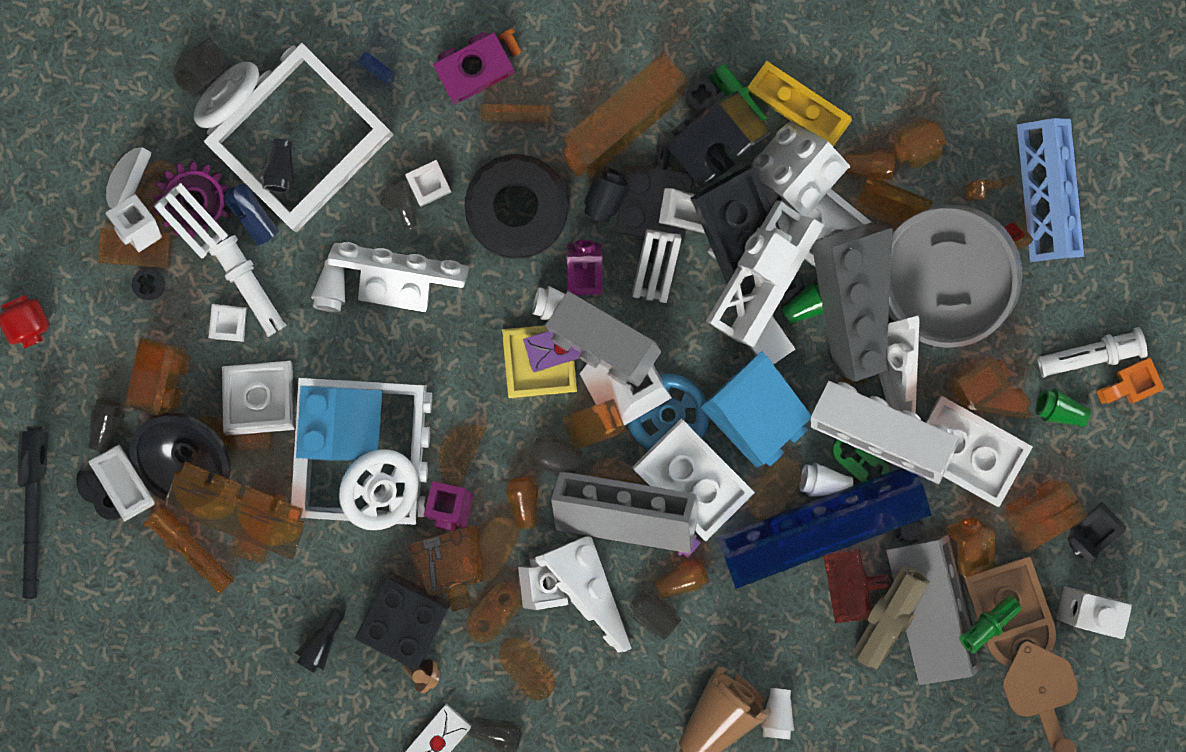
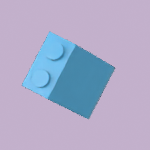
[699,351,811,468]
[296,386,382,460]

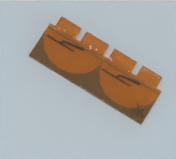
[164,462,306,560]

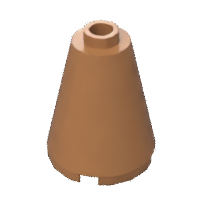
[679,667,771,752]

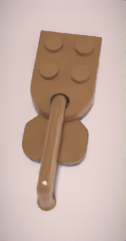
[963,556,1078,752]

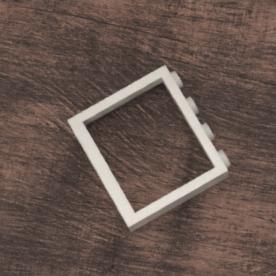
[203,43,394,232]
[290,378,432,525]

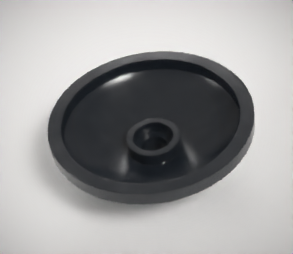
[130,413,231,507]

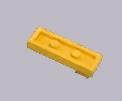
[748,61,852,146]

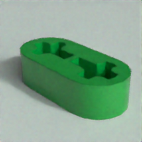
[832,439,891,489]

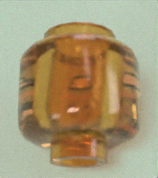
[892,117,947,169]

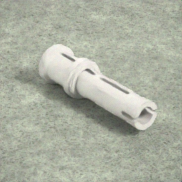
[209,235,287,337]
[1037,327,1148,378]

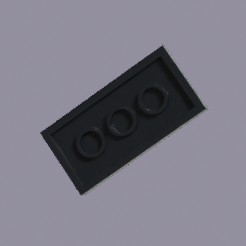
[690,165,804,305]

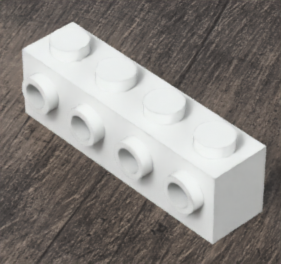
[811,381,959,484]

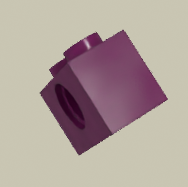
[433,32,515,105]

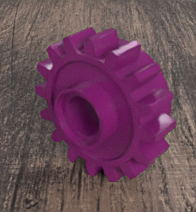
[152,161,229,238]

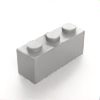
[545,291,661,387]

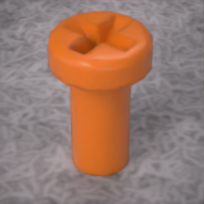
[498,28,522,57]

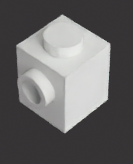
[737,227,801,287]

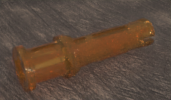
[143,503,235,595]

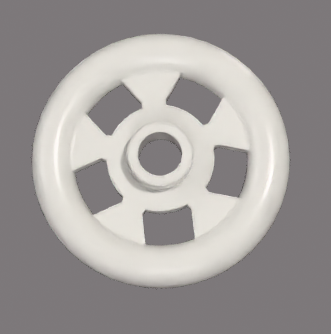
[194,62,259,128]
[339,449,418,530]

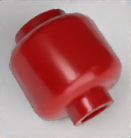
[0,295,50,349]

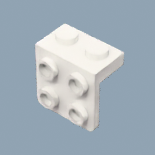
[750,121,850,216]

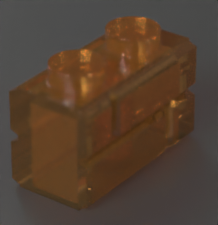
[1001,478,1088,553]

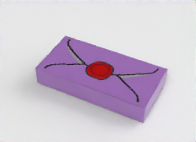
[523,331,581,373]

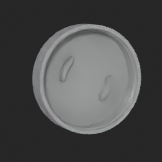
[889,205,1022,348]

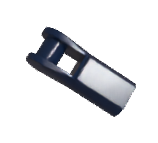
[224,184,279,245]

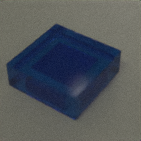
[357,52,395,87]

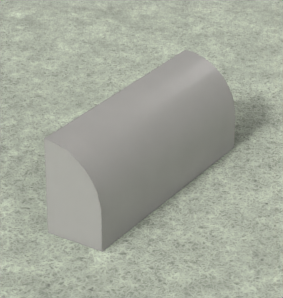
[551,471,697,554]
[886,534,981,685]

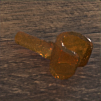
[967,176,1015,200]

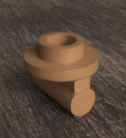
[402,659,440,694]

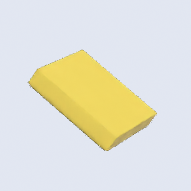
[502,325,577,398]

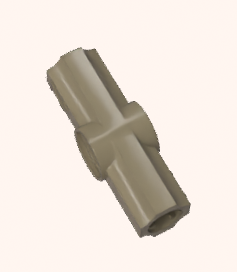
[852,565,930,669]

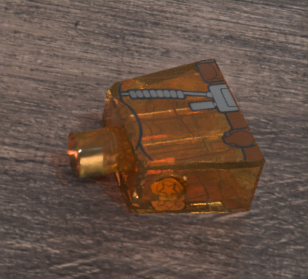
[407,526,483,612]

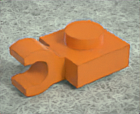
[1096,357,1165,404]

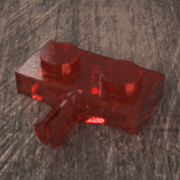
[823,549,890,623]

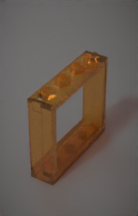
[563,52,687,180]

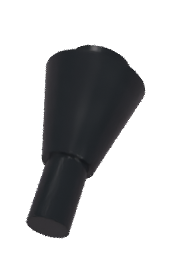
[294,610,344,673]

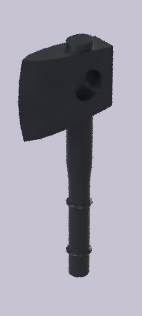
[18,426,48,599]

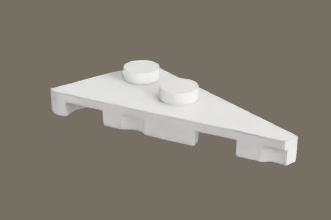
[879,316,919,414]
[535,536,632,653]

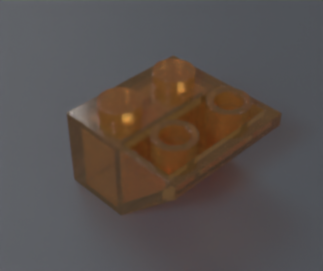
[124,337,190,415]
[946,356,1032,419]

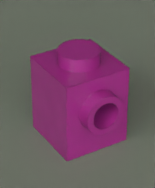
[424,481,474,532]

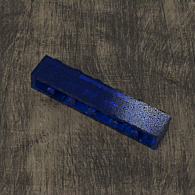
[717,468,932,589]

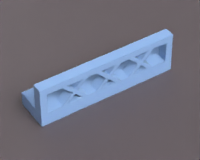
[1017,118,1084,262]

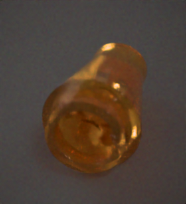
[844,149,895,183]
[504,476,538,529]
[655,557,709,599]

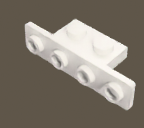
[327,242,469,312]

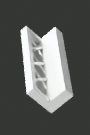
[706,200,824,347]

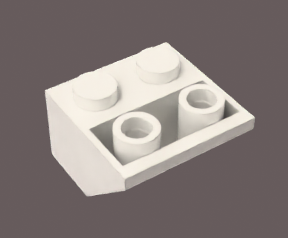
[580,364,672,432]

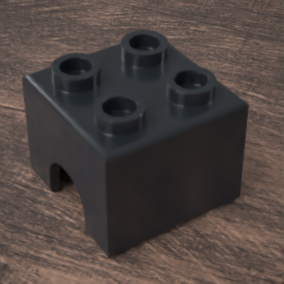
[667,91,771,187]
[354,572,452,671]

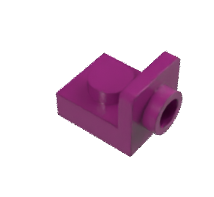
[567,239,602,295]

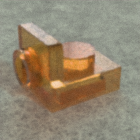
[947,518,995,578]

